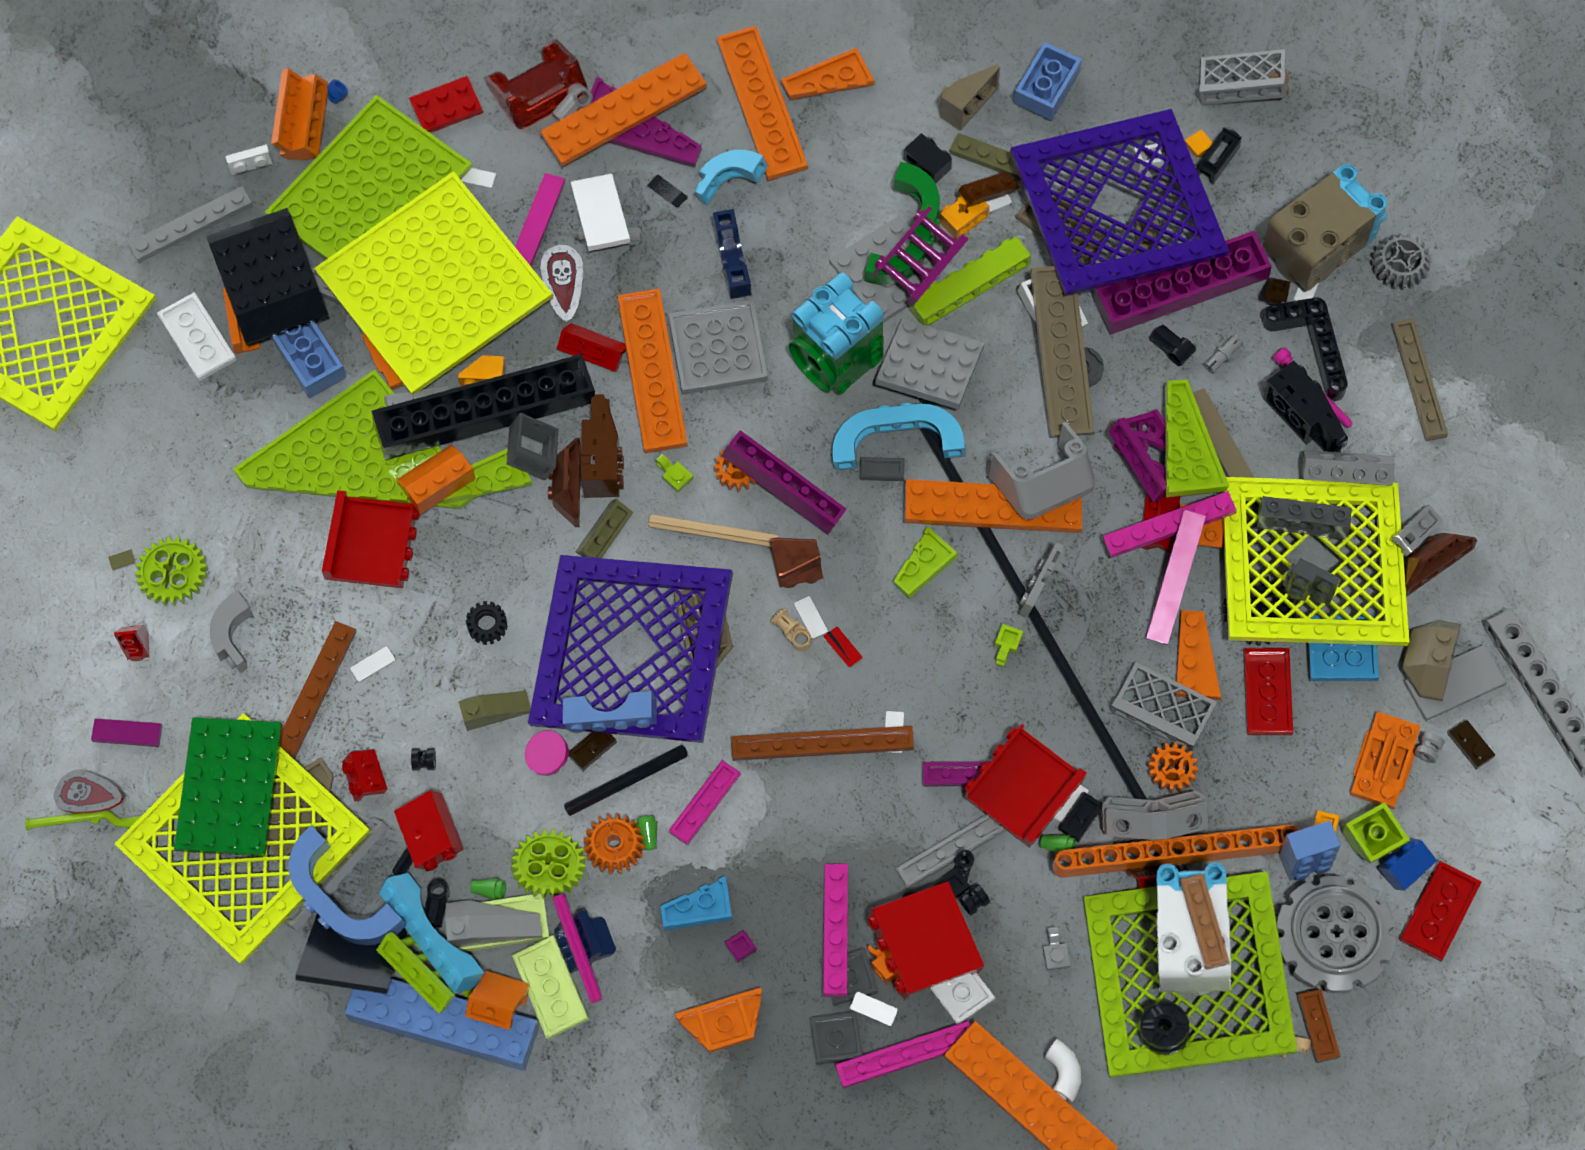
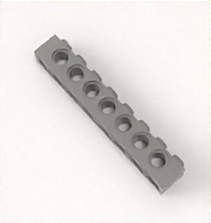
[1484,608,1585,778]

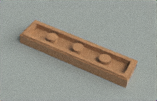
[1180,874,1230,970]

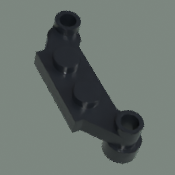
[902,850,974,898]

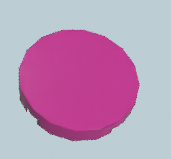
[525,730,569,776]

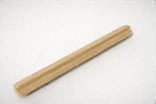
[648,515,778,547]

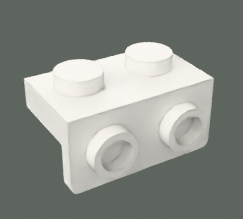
[225,145,272,175]

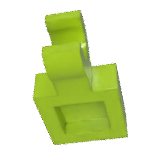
[656,454,693,493]
[995,624,1024,667]

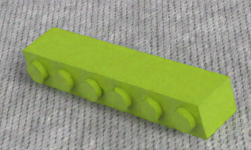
[909,236,1031,326]

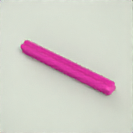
[553,894,602,1003]

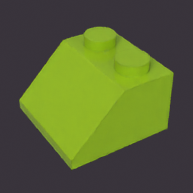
[1343,802,1410,864]

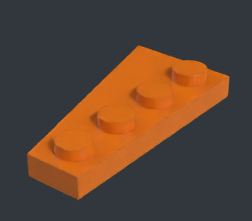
[781,48,875,100]
[1176,610,1221,700]

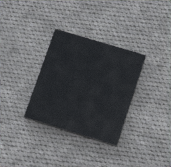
[295,912,407,994]

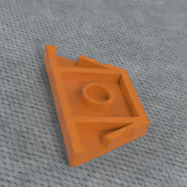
[675,987,762,1053]

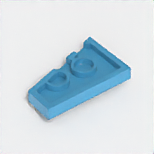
[660,875,732,931]

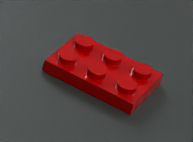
[409,76,483,133]

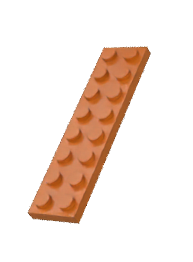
[717,26,808,181]
[540,53,707,167]
[617,288,688,453]
[905,479,1082,533]
[944,1021,1118,1150]

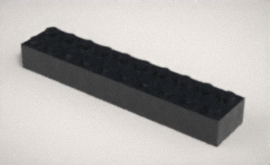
[371,354,595,460]

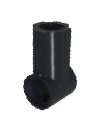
[1151,324,1196,366]
[424,879,450,928]

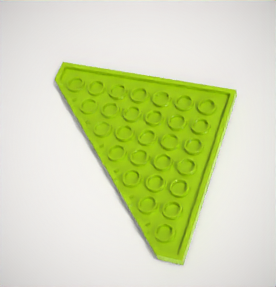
[233,369,478,509]

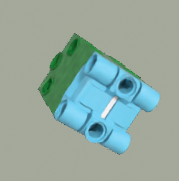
[788,272,884,395]

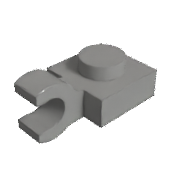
[1043,927,1070,971]

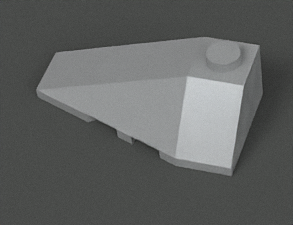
[445,900,542,948]

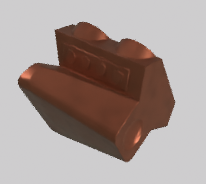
[771,538,823,588]

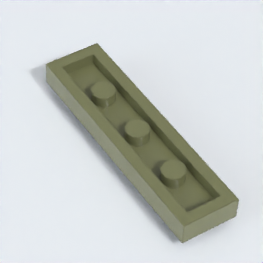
[950,133,1021,180]

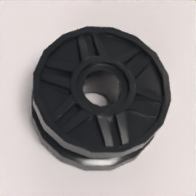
[1140,1002,1190,1055]

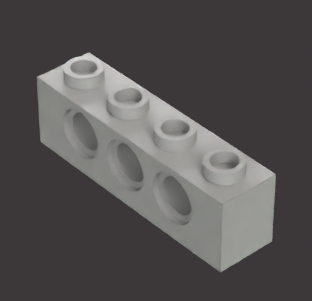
[1302,450,1395,485]

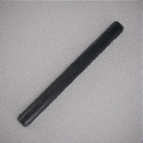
[564,745,688,816]

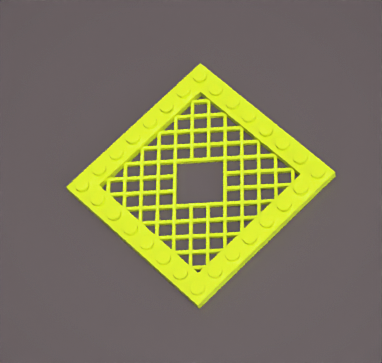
[0,216,156,432]
[1221,477,1409,646]
[114,713,371,965]

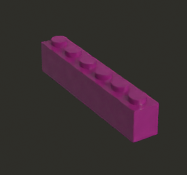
[722,430,847,534]

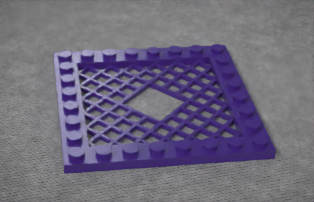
[1010,109,1229,296]
[528,555,733,743]

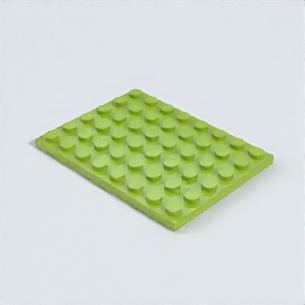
[265,95,473,260]

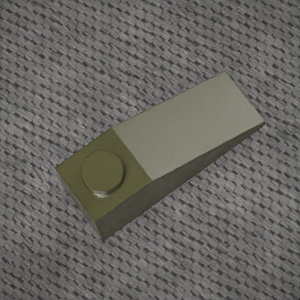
[459,691,531,731]

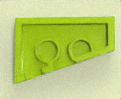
[894,526,958,599]

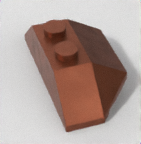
[548,438,581,527]
[1405,533,1478,597]

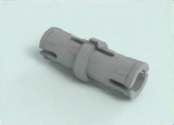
[1204,334,1243,374]

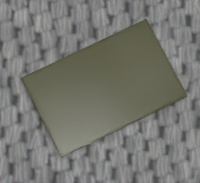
[108,549,136,570]

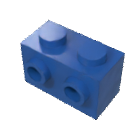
[1379,839,1437,891]

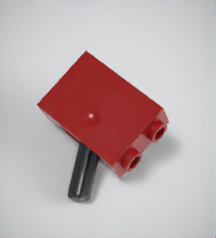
[392,790,464,876]

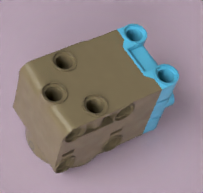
[1263,164,1387,291]

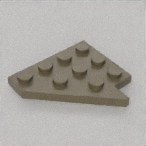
[268,757,334,857]

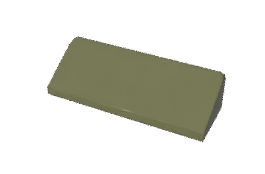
[575,499,633,558]

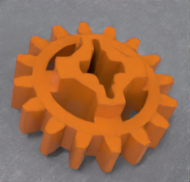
[714,450,756,491]
[1148,743,1198,793]

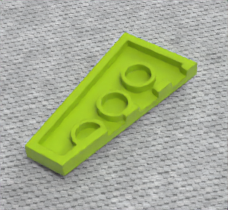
[442,448,533,503]

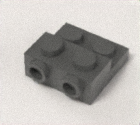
[1283,558,1341,605]

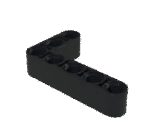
[1263,297,1348,401]

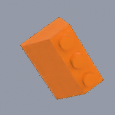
[396,445,476,515]

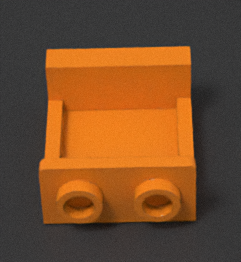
[465,971,530,1030]

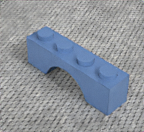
[563,691,657,733]

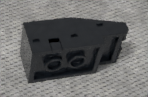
[1263,360,1348,452]

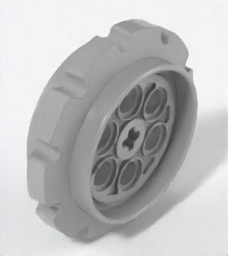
[1276,876,1396,994]

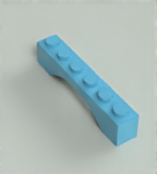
[379,873,484,994]

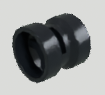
[411,748,436,771]
[958,884,990,916]

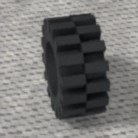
[466,601,508,645]

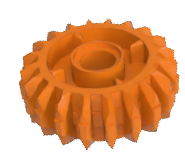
[584,813,645,875]

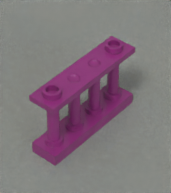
[873,206,969,307]

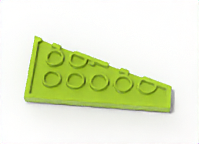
[1165,379,1229,497]

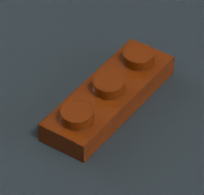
[1298,989,1341,1063]

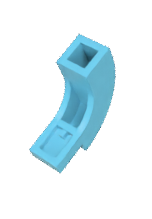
[695,150,768,205]

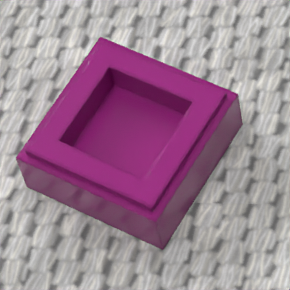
[725,930,757,963]

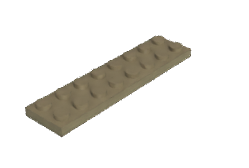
[1030,266,1094,438]

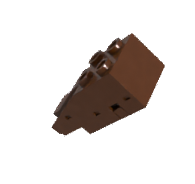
[581,394,624,498]

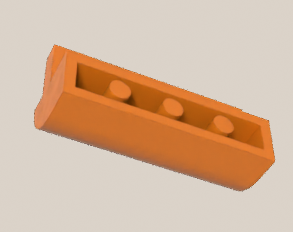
[271,68,329,160]

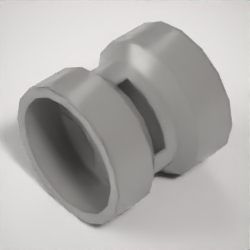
[1415,732,1445,763]

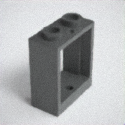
[506,413,559,480]

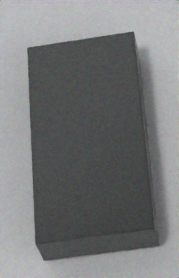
[860,457,905,481]

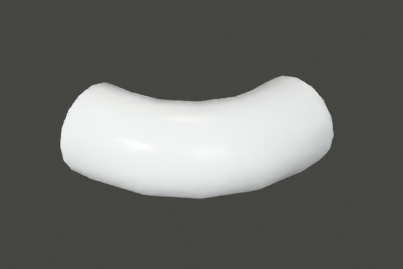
[1045,1039,1082,1103]

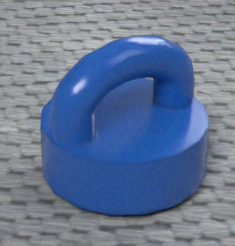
[327,80,348,103]

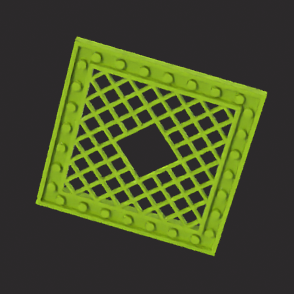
[1084,871,1297,1078]

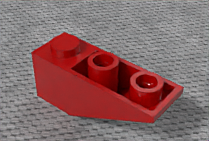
[114,625,150,661]

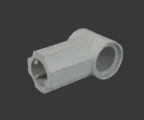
[552,83,593,120]

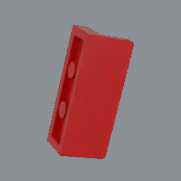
[557,323,627,372]
[1141,492,1181,553]

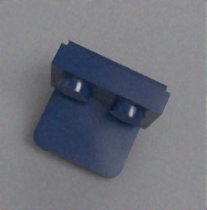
[554,910,616,973]

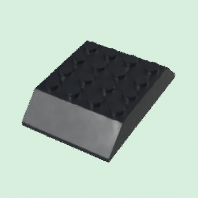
[206,208,329,345]

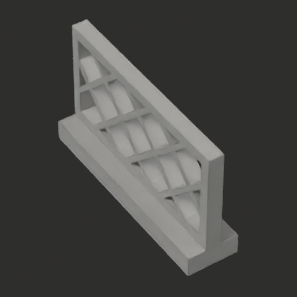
[1199,49,1287,105]
[1111,662,1217,752]

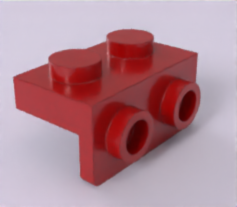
[342,749,388,802]

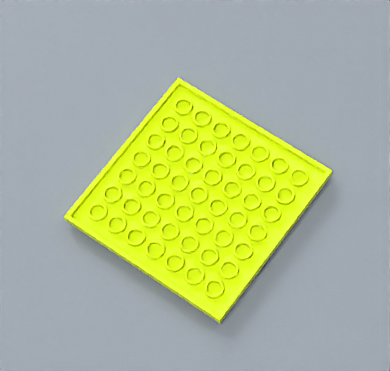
[314,171,553,395]

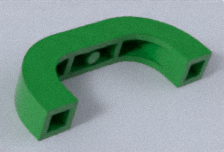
[865,162,941,285]

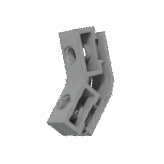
[1102,790,1208,841]

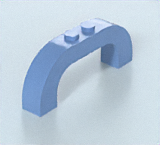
[289,826,406,945]

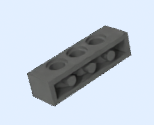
[1257,496,1352,540]

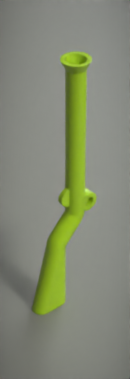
[25,810,142,831]

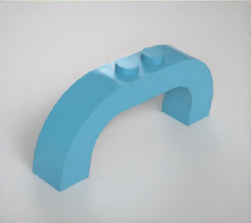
[833,403,966,470]

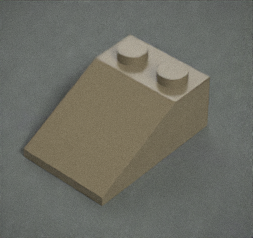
[940,64,1000,131]

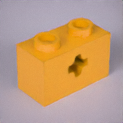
[940,195,990,239]

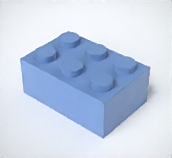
[1014,42,1082,121]
[1279,821,1341,881]

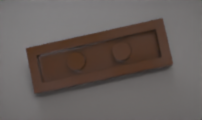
[958,171,1019,206]

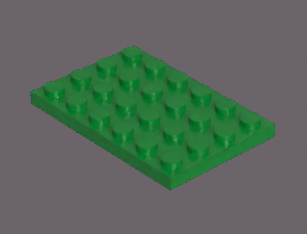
[174,717,283,857]

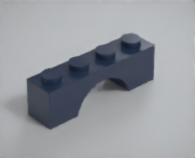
[713,209,752,299]

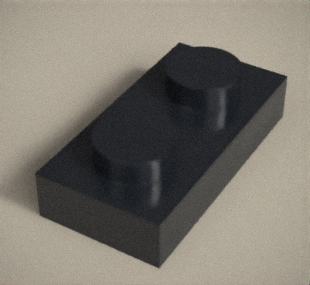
[1059,792,1103,843]

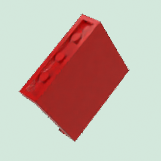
[322,490,420,589]
[965,724,1087,848]
[868,882,984,1000]

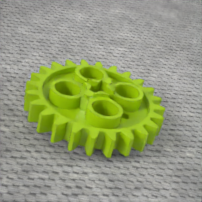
[135,536,208,606]
[511,829,586,899]

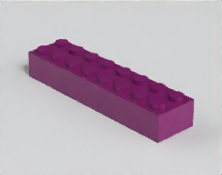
[1094,231,1272,335]

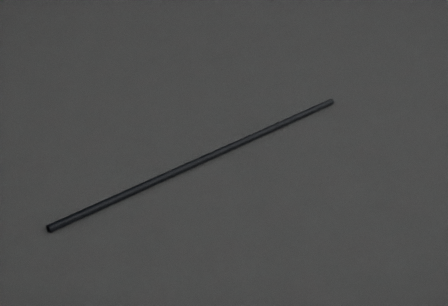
[916,403,1189,872]

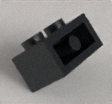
[904,133,952,184]

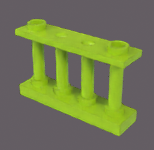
[376,932,474,1014]

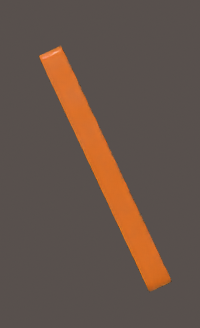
[1052,825,1300,878]

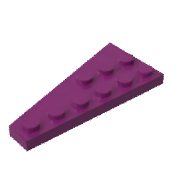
[591,76,702,167]

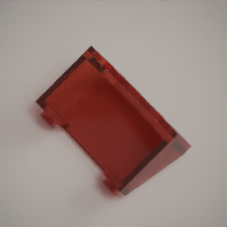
[485,38,587,129]

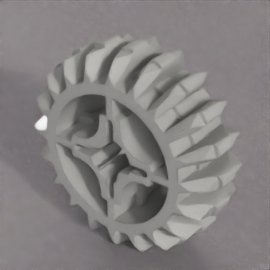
[1372,232,1431,290]

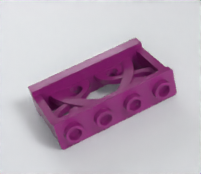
[1108,409,1166,502]

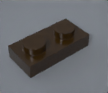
[1265,277,1291,304]
[1448,720,1495,770]
[568,732,617,771]

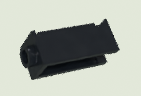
[1196,127,1242,185]

